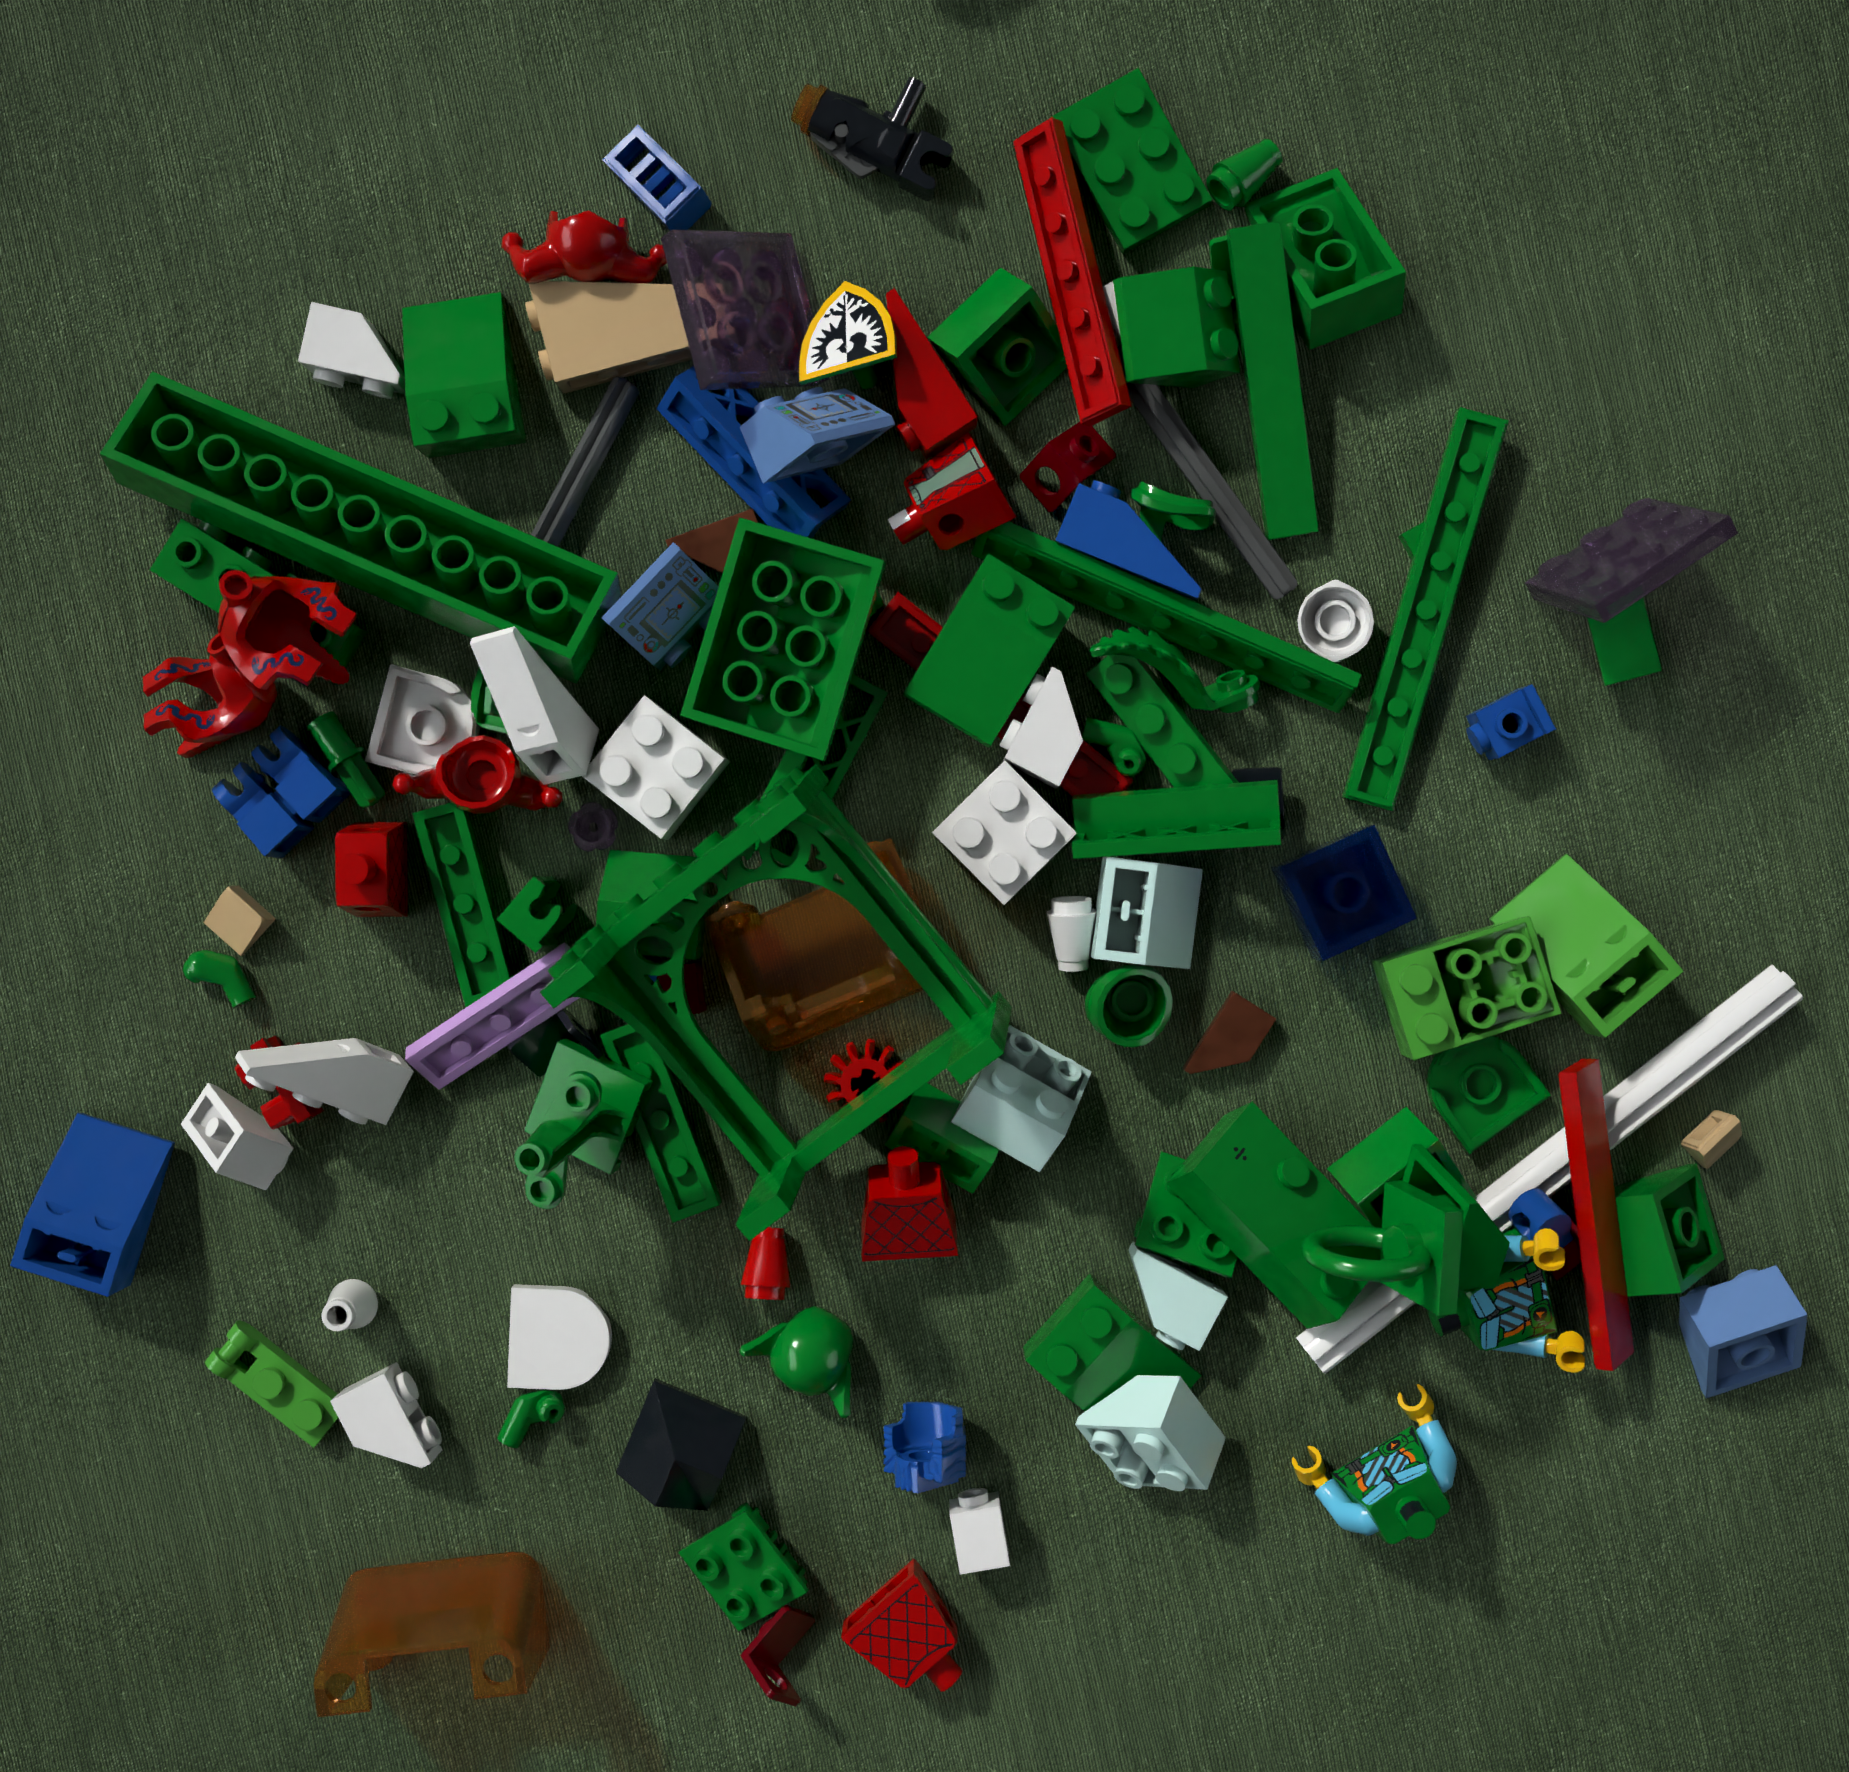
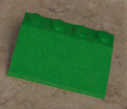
[680,517,886,761]

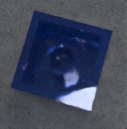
[1271,825,1417,961]

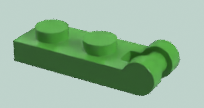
[205,1320,339,1448]

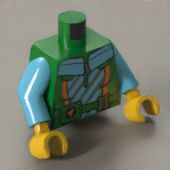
[1428,1228,1585,1373]
[1292,1384,1457,1545]

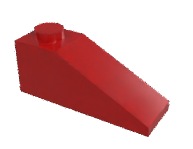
[886,288,978,460]

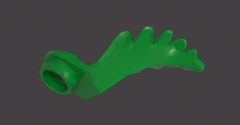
[1089,627,1260,713]

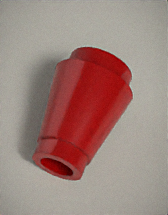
[740,1227,790,1300]

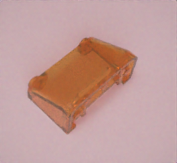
[704,838,924,1051]

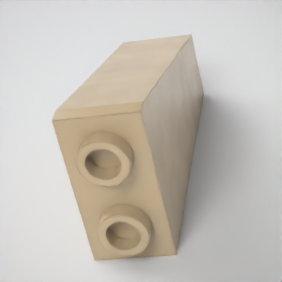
[525,281,737,393]

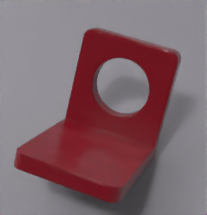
[1020,422,1116,512]
[740,1605,815,1707]

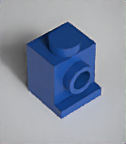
[1465,684,1556,760]

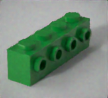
[150,518,368,678]

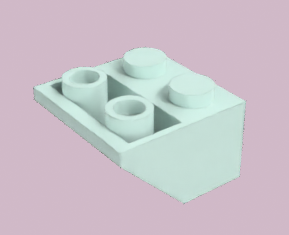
[1090,857,1203,969]
[951,1025,1092,1172]
[1075,1375,1226,1491]

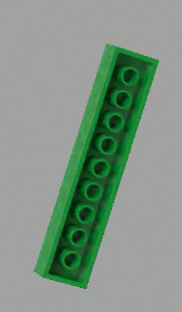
[100,371,621,684]

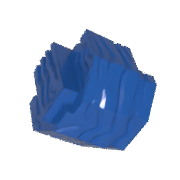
[883,1402,966,1494]

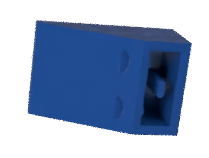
[10,1112,175,1297]

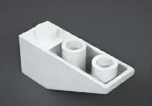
[470,626,599,785]
[235,1038,414,1125]

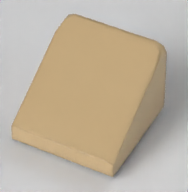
[204,885,276,956]
[1681,1110,1742,1169]

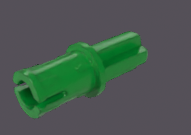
[306,711,386,809]

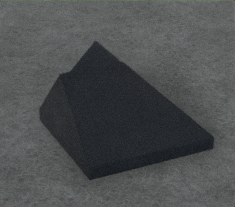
[616,1378,747,1511]

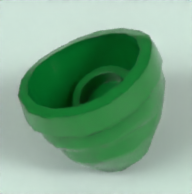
[1085,964,1173,1047]

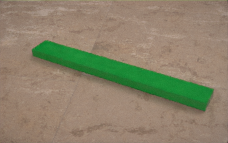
[1342,407,1509,811]
[971,521,1362,713]

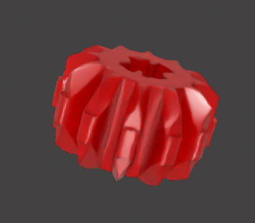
[824,1038,904,1122]

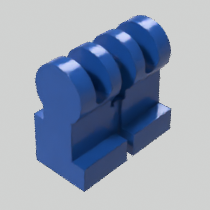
[212,725,351,859]

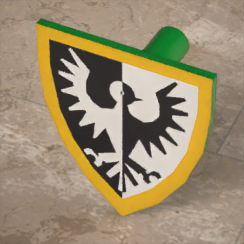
[799,281,897,389]

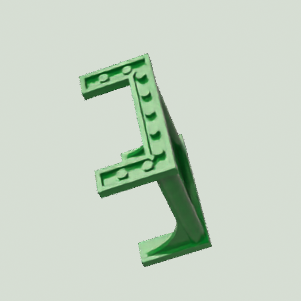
[540,764,1012,1241]

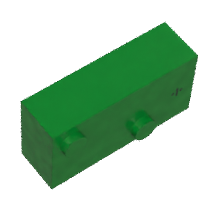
[1166,1101,1380,1329]

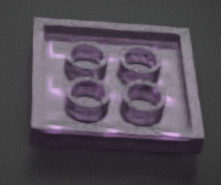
[661,230,829,390]
[1525,498,1738,623]

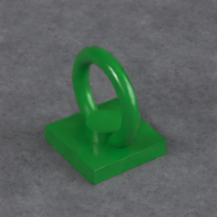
[1301,1180,1464,1316]

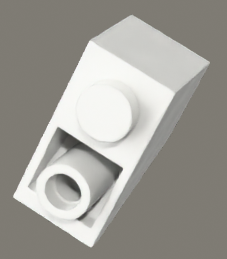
[298,302,405,399]
[999,667,1083,789]
[330,1362,442,1468]

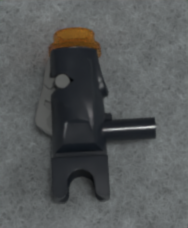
[791,77,954,201]

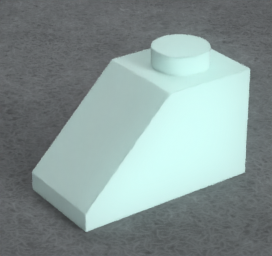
[1128,1241,1228,1351]

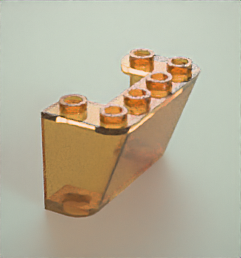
[314,1551,550,1717]

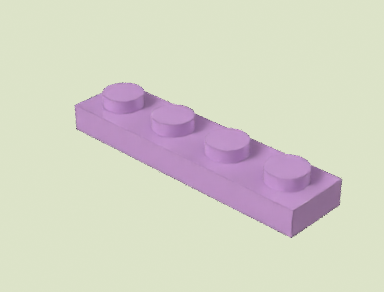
[405,942,580,1090]

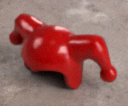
[501,210,671,284]
[392,735,563,814]

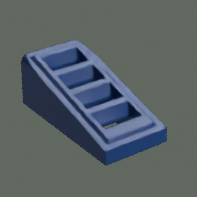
[602,125,712,238]

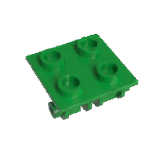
[1133,1151,1237,1279]
[678,1502,809,1632]

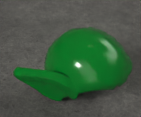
[739,1306,853,1419]

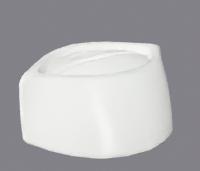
[1297,580,1374,663]

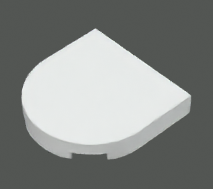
[365,664,480,774]
[507,1284,612,1390]

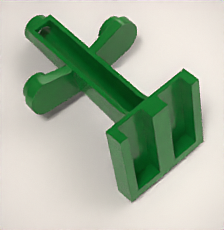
[514,1038,653,1209]

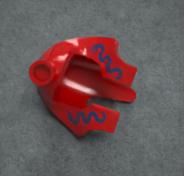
[218,570,357,690]
[143,633,277,758]

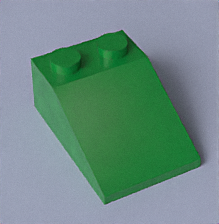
[1245,168,1406,350]
[402,292,527,458]
[903,553,1075,748]
[1023,1273,1202,1411]

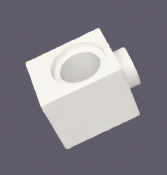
[949,1488,1010,1575]

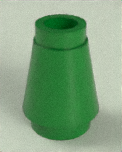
[1206,139,1283,210]

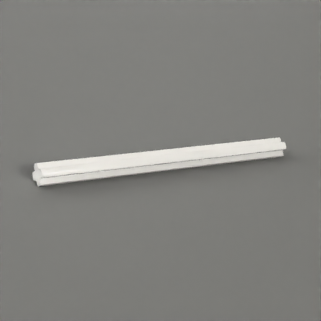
[1296,965,1803,1374]

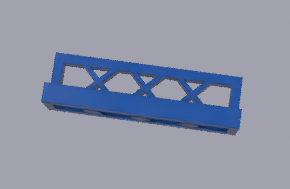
[656,355,851,539]

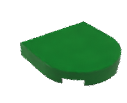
[1427,1036,1551,1154]

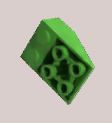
[1489,854,1683,1038]
[1371,916,1561,1060]

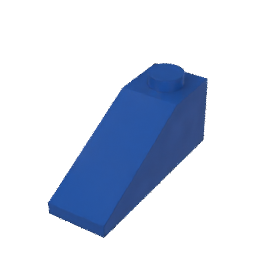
[1055,480,1201,602]

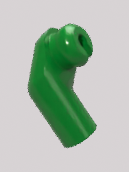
[1082,717,1146,776]
[183,950,256,1008]
[497,1389,565,1448]

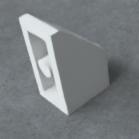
[181,1083,294,1190]

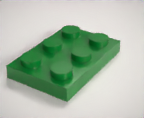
[1050,67,1212,255]

